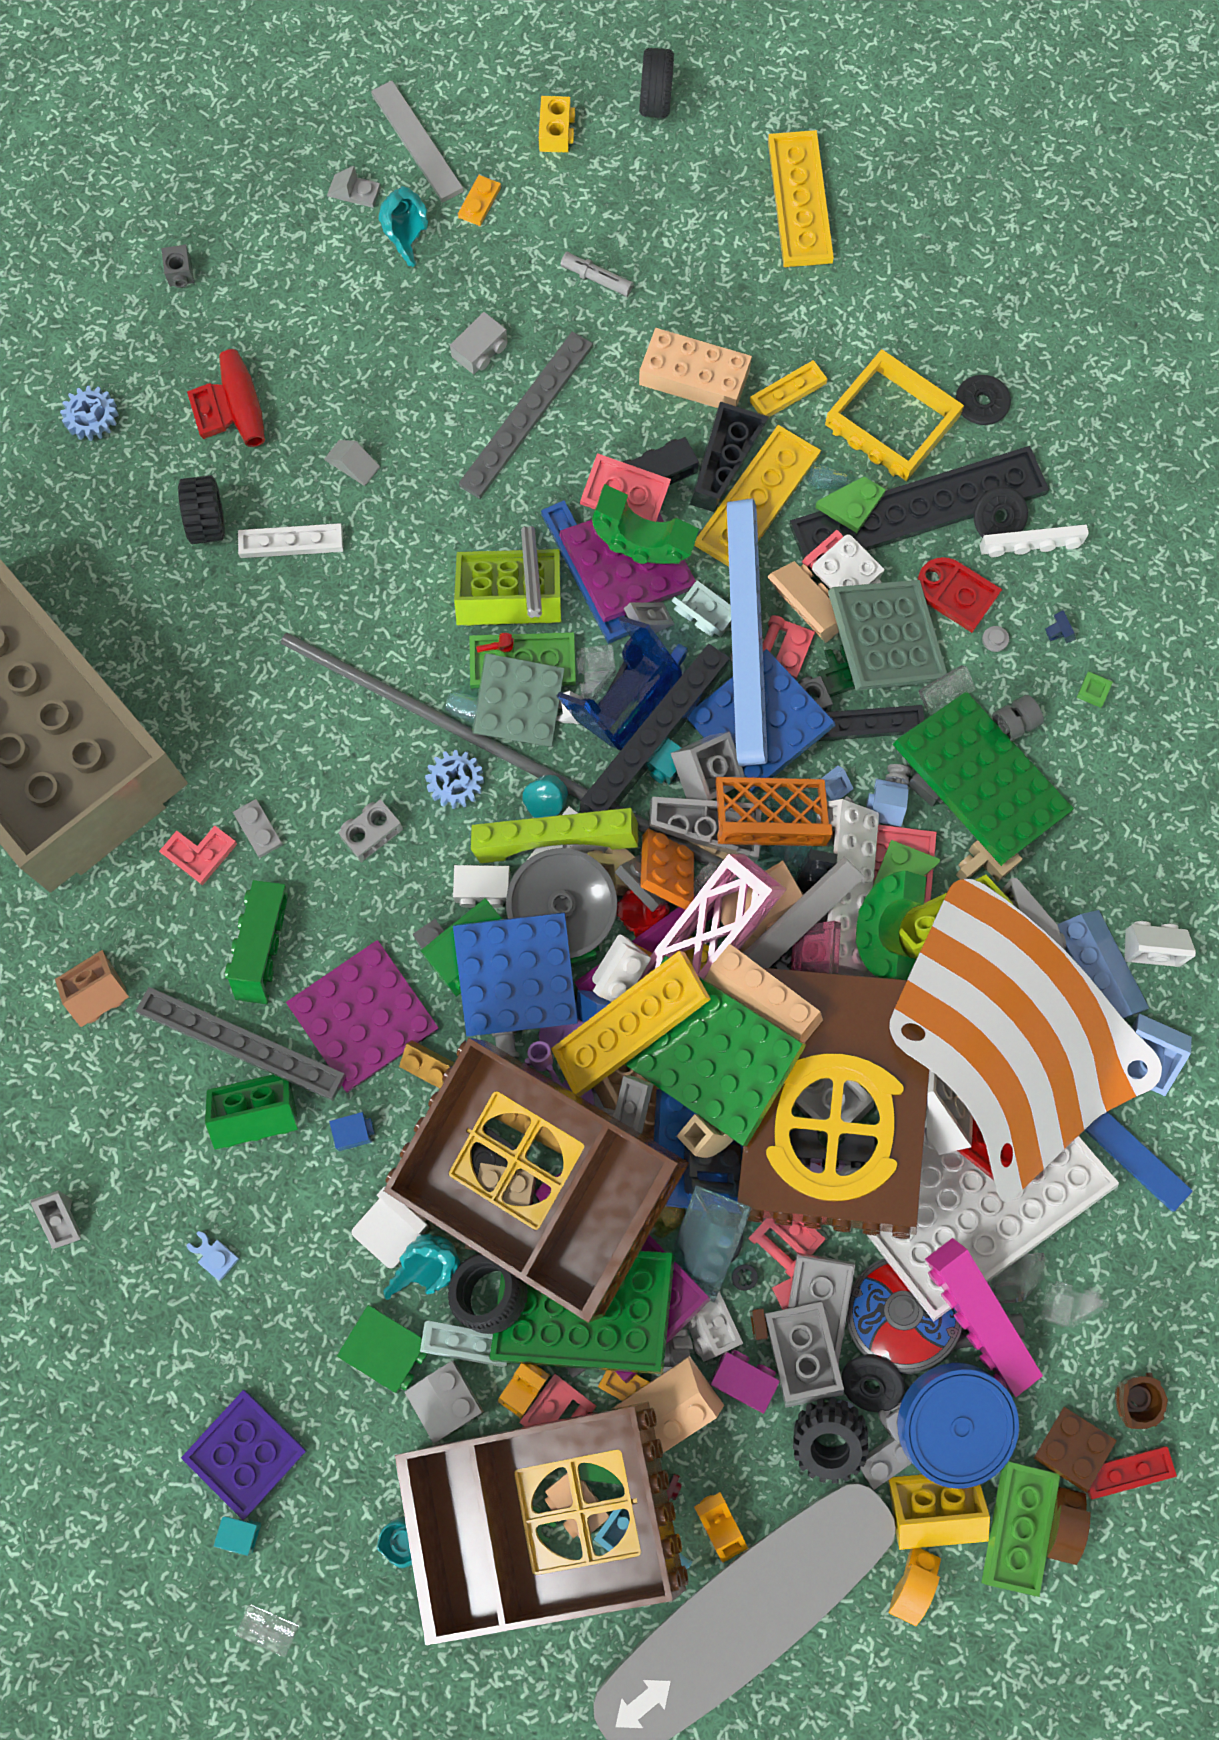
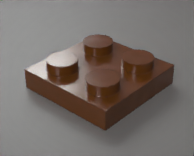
[1034,1407,1117,1493]

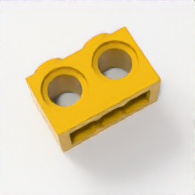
[539,96,575,152]

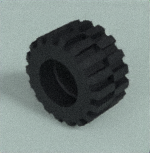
[178,475,225,544]
[793,1398,868,1484]

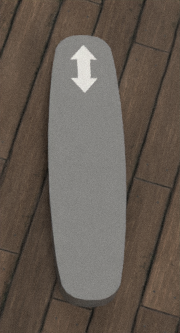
[594,1482,895,1740]

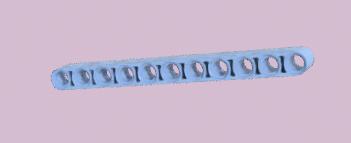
[727,498,768,767]

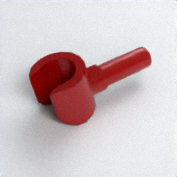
[476,633,514,652]

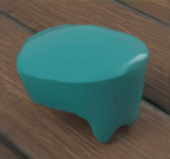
[522,775,568,818]
[377,1516,412,1568]

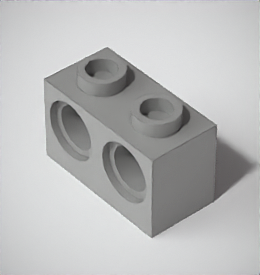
[338,799,403,862]

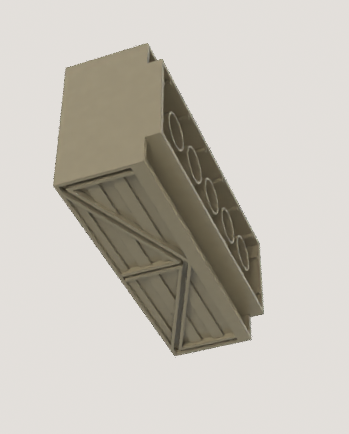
[0,559,188,893]

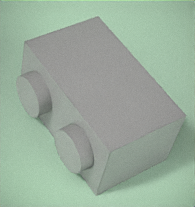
[450,312,507,375]

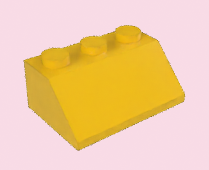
[889,1474,990,1550]

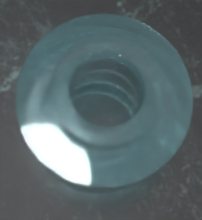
[445,690,478,723]

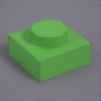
[1076,671,1113,708]

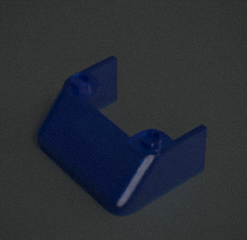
[556,616,682,751]

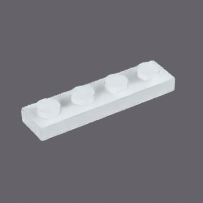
[238,524,343,558]
[980,525,1089,557]

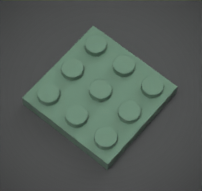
[472,653,564,747]

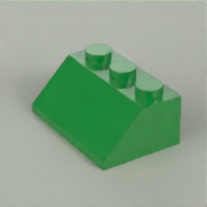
[420,898,502,997]
[205,1074,298,1150]

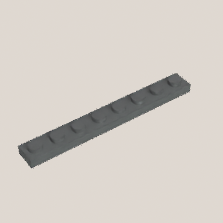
[459,331,593,499]
[136,987,346,1101]

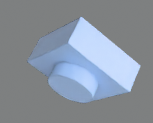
[821,766,854,801]

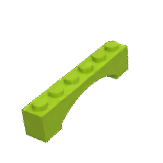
[471,808,638,863]

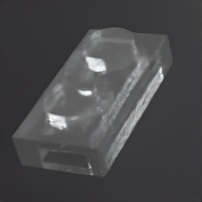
[918,665,976,715]

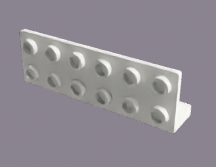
[804,799,879,972]

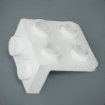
[812,535,885,589]
[592,935,652,1002]
[352,1187,430,1269]

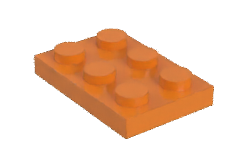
[640,828,694,910]

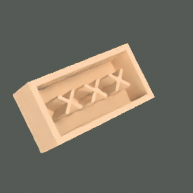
[639,328,752,408]

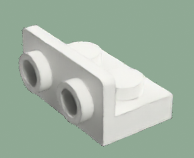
[685,1289,743,1362]

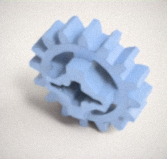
[60,386,119,441]
[425,750,484,809]

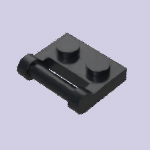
[684,1145,741,1198]

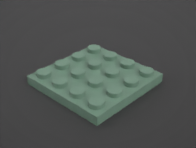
[828,580,948,691]

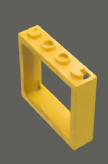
[825,349,964,482]

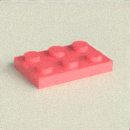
[580,453,671,522]

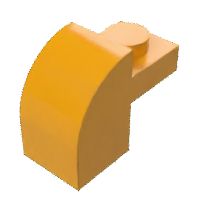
[497,1363,550,1419]
[694,1492,748,1563]
[888,1548,941,1626]

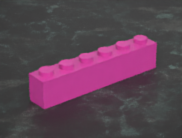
[925,1238,1043,1397]

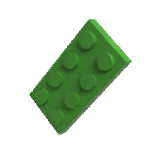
[469,632,576,689]
[981,1461,1060,1597]

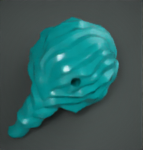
[378,186,428,267]
[383,1234,461,1300]

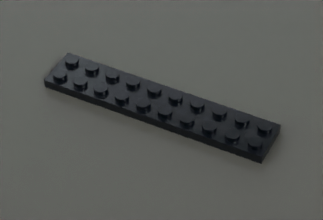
[789,446,1049,569]

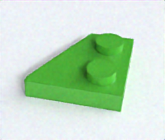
[815,477,886,533]
[872,840,940,888]

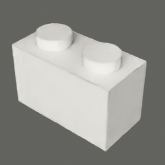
[453,865,510,908]

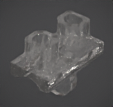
[235,1604,299,1657]

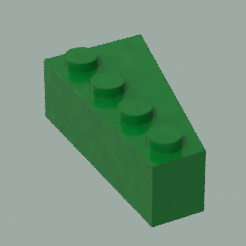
[225,880,288,1005]

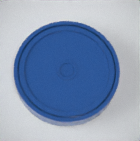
[897,1363,1019,1489]

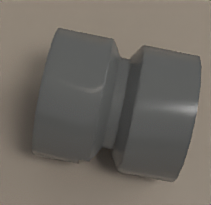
[992,694,1044,742]

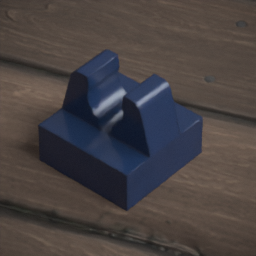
[1045,611,1076,644]

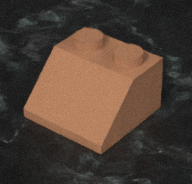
[55,950,129,1027]

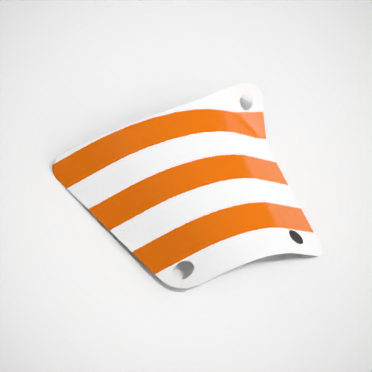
[889,879,1162,1202]

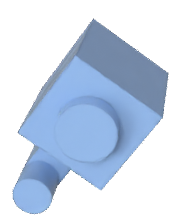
[866,779,909,827]

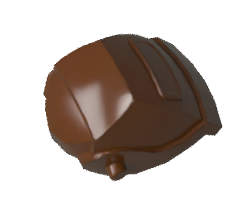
[1115,1372,1168,1429]

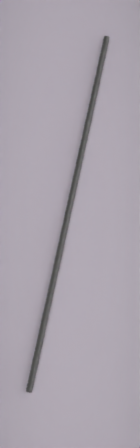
[281,633,828,928]

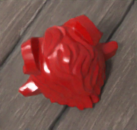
[616,889,670,938]

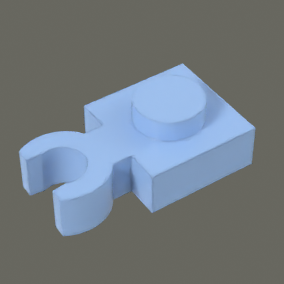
[186,1231,240,1281]

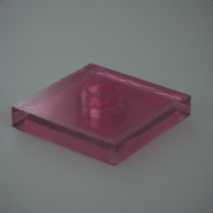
[791,921,841,974]

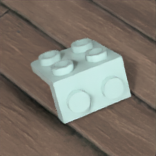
[671,581,731,637]

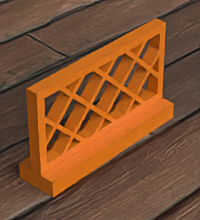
[716,777,832,846]

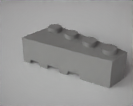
[648,797,761,862]

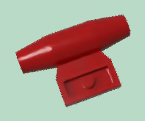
[187,349,265,447]

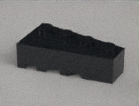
[689,401,769,512]

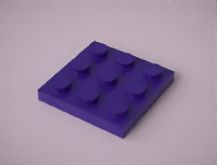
[181,1390,307,1520]

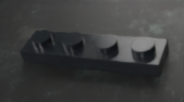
[819,705,924,741]

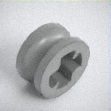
[885,764,911,784]

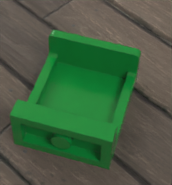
[336,1305,429,1393]

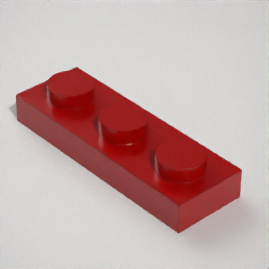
[1087,1446,1177,1500]

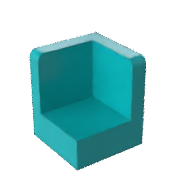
[213,1516,262,1556]

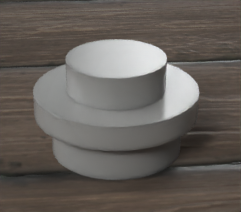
[982,626,1009,652]

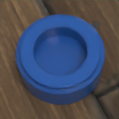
[666,644,688,671]

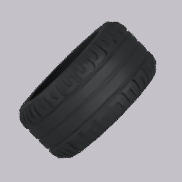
[639,48,674,118]
[448,1253,528,1334]

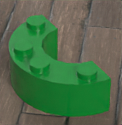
[592,484,699,564]
[856,871,926,980]

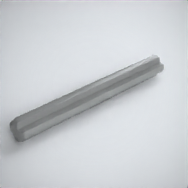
[521,526,542,618]

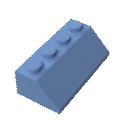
[1057,910,1149,1019]

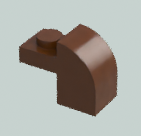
[1047,1487,1091,1565]

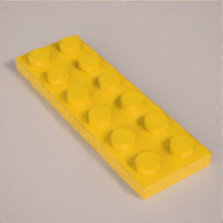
[768,130,834,267]
[694,425,821,567]
[551,951,711,1097]

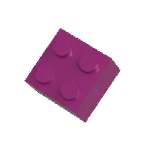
[708,1350,780,1414]

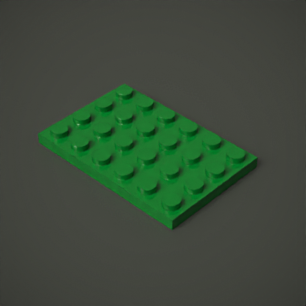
[893,691,1074,866]
[625,956,806,1146]
[489,1251,675,1374]

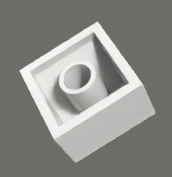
[1125,921,1195,967]

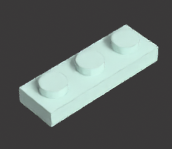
[420,1321,507,1367]

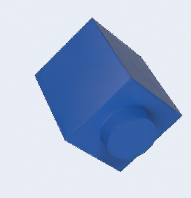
[329,1112,375,1151]

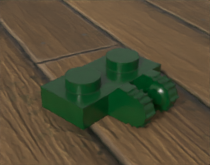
[818,644,855,697]

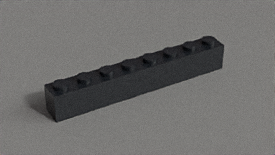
[579,643,730,813]

